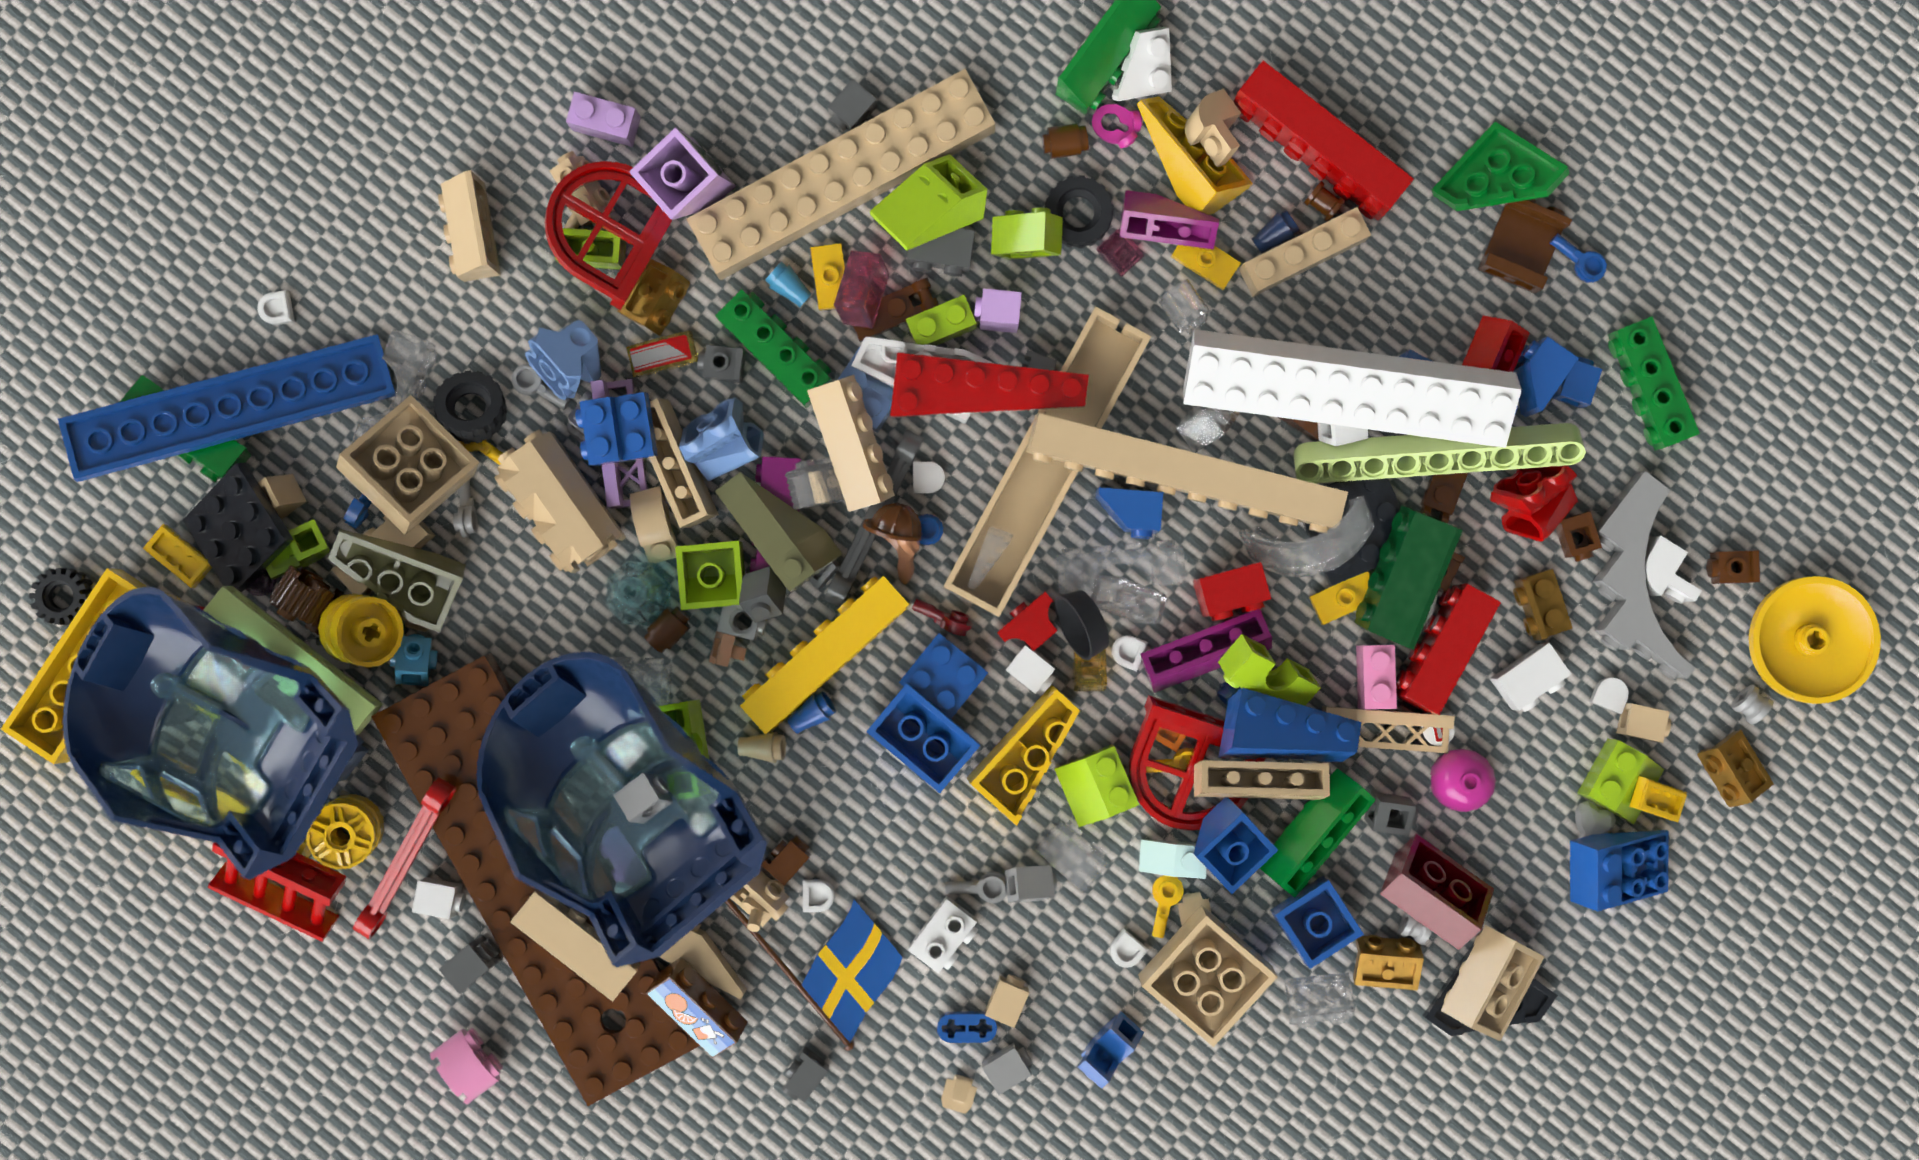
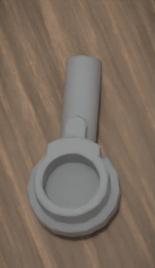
[512,364,570,410]
[453,479,478,537]
[945,871,1007,903]

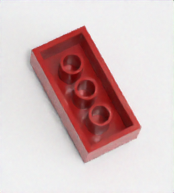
[1396,583,1501,715]

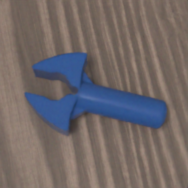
[343,494,372,529]

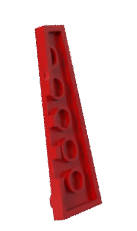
[890,352,1089,417]

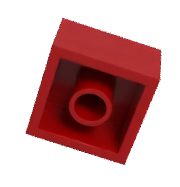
[1192,562,1272,621]

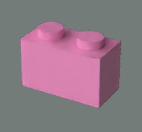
[1356,645,1397,710]

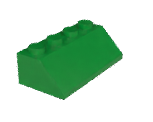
[1055,0,1161,116]

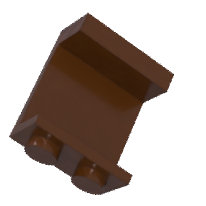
[1477,199,1573,294]

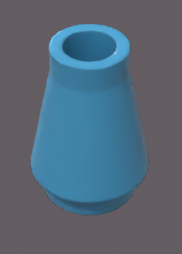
[765,261,812,307]

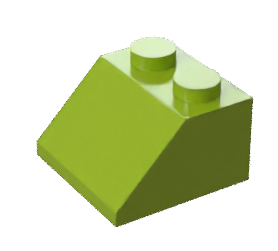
[675,541,745,610]
[1577,738,1664,825]
[1054,744,1139,827]

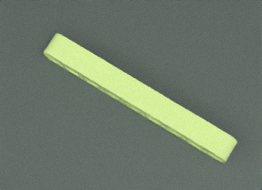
[1293,423,1586,483]

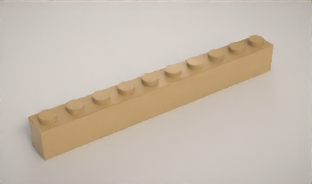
[1026,413,1348,534]

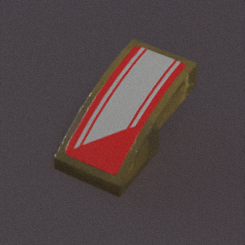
[626,331,698,378]

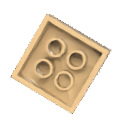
[336,395,480,535]
[1138,905,1278,1047]

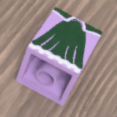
[629,127,736,220]

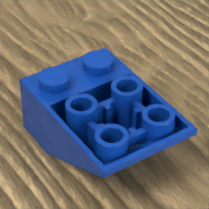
[1570,830,1669,912]

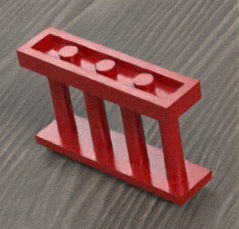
[208,842,347,942]

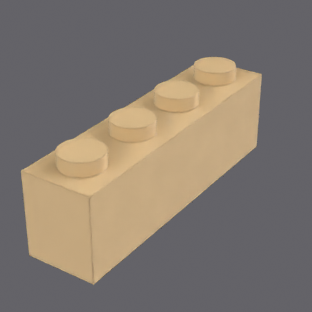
[1239,207,1371,297]
[807,375,895,512]
[649,398,719,528]
[1194,760,1330,800]
[511,889,640,1001]

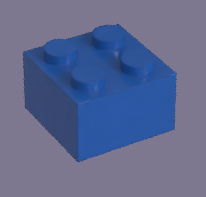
[899,633,988,719]
[1270,876,1364,969]

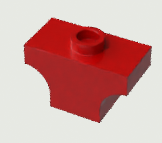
[996,592,1058,651]

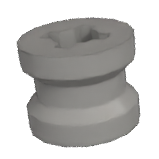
[1731,685,1774,725]
[1398,912,1432,945]

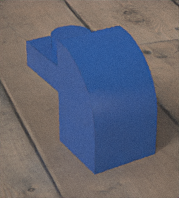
[1078,1011,1144,1089]

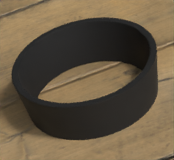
[1055,590,1109,660]

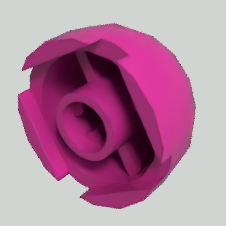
[1430,749,1496,812]

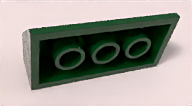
[1354,505,1463,650]

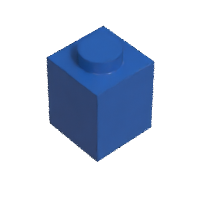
[1552,357,1603,409]

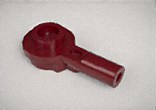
[912,599,973,636]

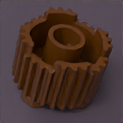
[269,565,346,635]

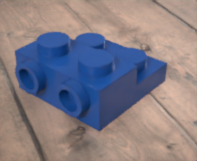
[575,392,658,466]

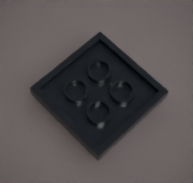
[183,463,294,593]
[1302,478,1401,586]

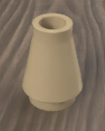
[738,732,786,763]

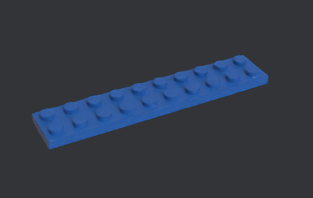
[57,334,396,482]

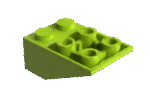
[870,154,987,251]

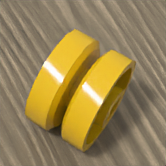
[318,593,404,668]

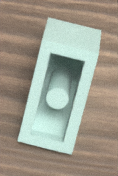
[1139,839,1206,879]

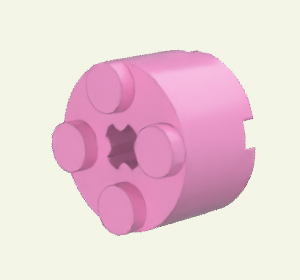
[430,1028,503,1104]

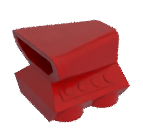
[1490,465,1578,542]

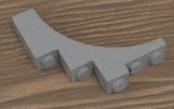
[1592,471,1695,680]

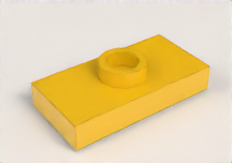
[810,243,850,311]
[1171,245,1241,290]
[143,524,212,588]
[1309,571,1370,625]
[1629,776,1687,823]

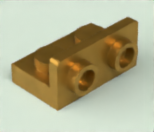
[617,259,690,336]
[1513,569,1573,640]
[1697,730,1774,807]
[1353,935,1424,990]

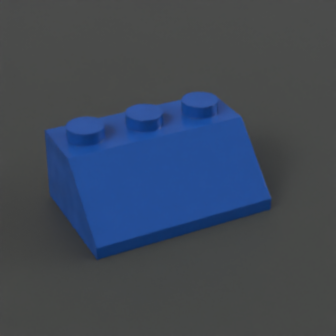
[866,683,981,793]

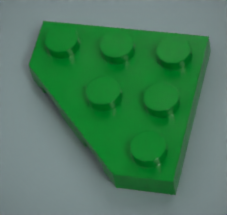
[1431,121,1570,211]

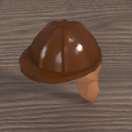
[862,502,923,585]

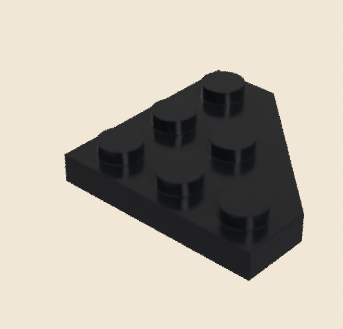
[1422,943,1558,1036]

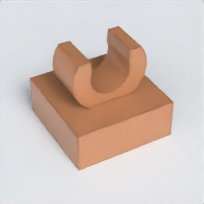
[709,631,747,667]

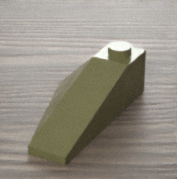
[715,472,843,593]
[328,529,466,633]

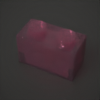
[834,250,889,328]

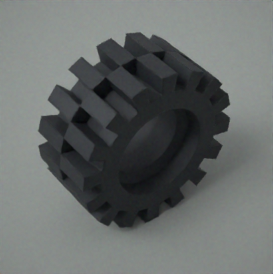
[29,568,93,625]

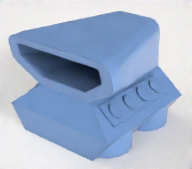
[525,320,601,400]
[679,397,764,481]

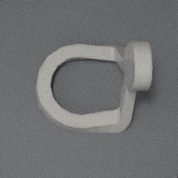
[567,390,593,443]

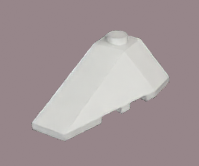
[851,337,992,424]

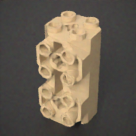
[494,430,626,573]

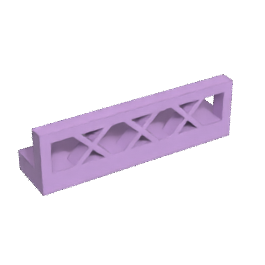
[590,379,648,509]

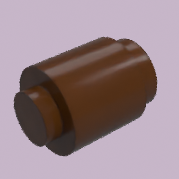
[1042,123,1089,159]
[644,606,691,653]

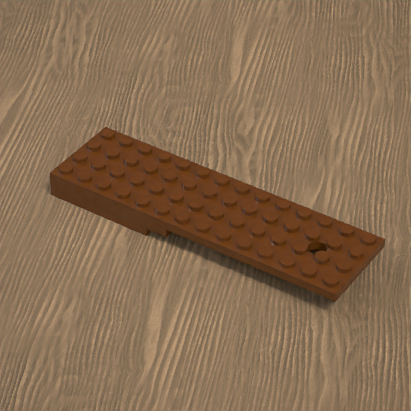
[371,653,699,1106]

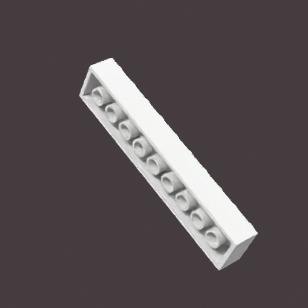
[1183,329,1522,448]

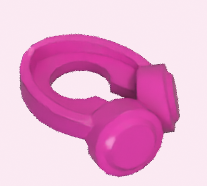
[1092,104,1142,149]

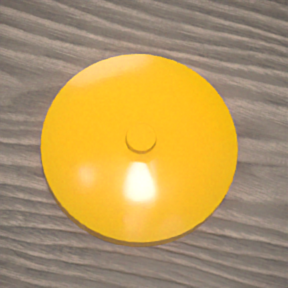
[1748,576,1881,704]

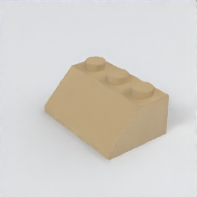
[438,170,501,282]
[1441,925,1545,1041]

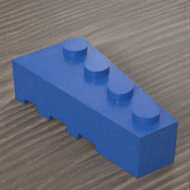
[1218,688,1362,762]

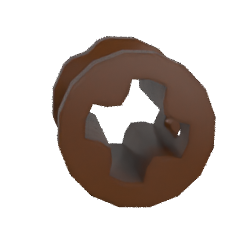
[1303,181,1346,222]

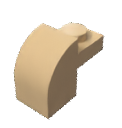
[1185,88,1241,167]
[630,486,678,565]

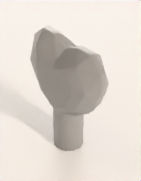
[1575,801,1616,838]

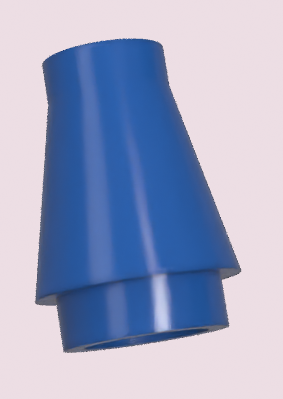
[787,691,836,734]

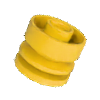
[306,794,385,870]

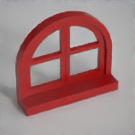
[545,161,673,310]
[1129,695,1266,830]

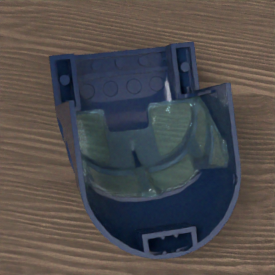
[63,587,358,880]
[477,652,767,968]

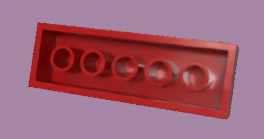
[1233,60,1414,221]

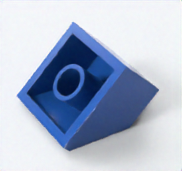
[1514,336,1579,417]
[1095,487,1164,539]
[1193,797,1278,894]

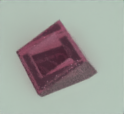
[1096,229,1144,277]

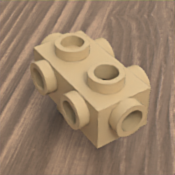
[549,151,615,229]
[730,869,790,932]

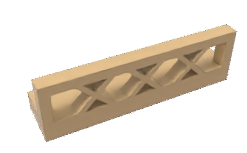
[1322,706,1455,753]

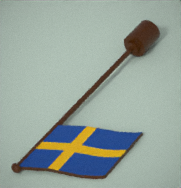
[725,898,903,1051]

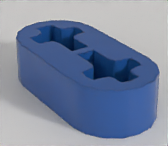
[937,1011,997,1043]

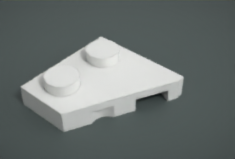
[1112,27,1172,101]

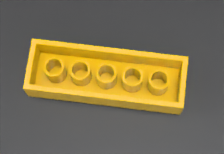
[1,568,148,764]
[740,576,911,735]

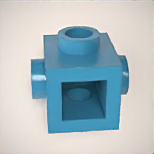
[390,634,438,686]

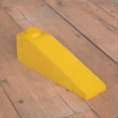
[1137,96,1253,215]

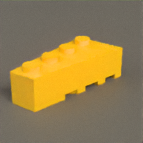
[967,685,1080,826]

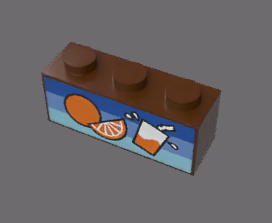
[646,957,748,1058]

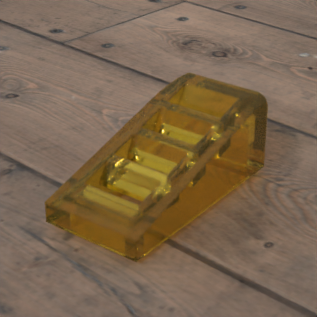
[1073,649,1107,691]

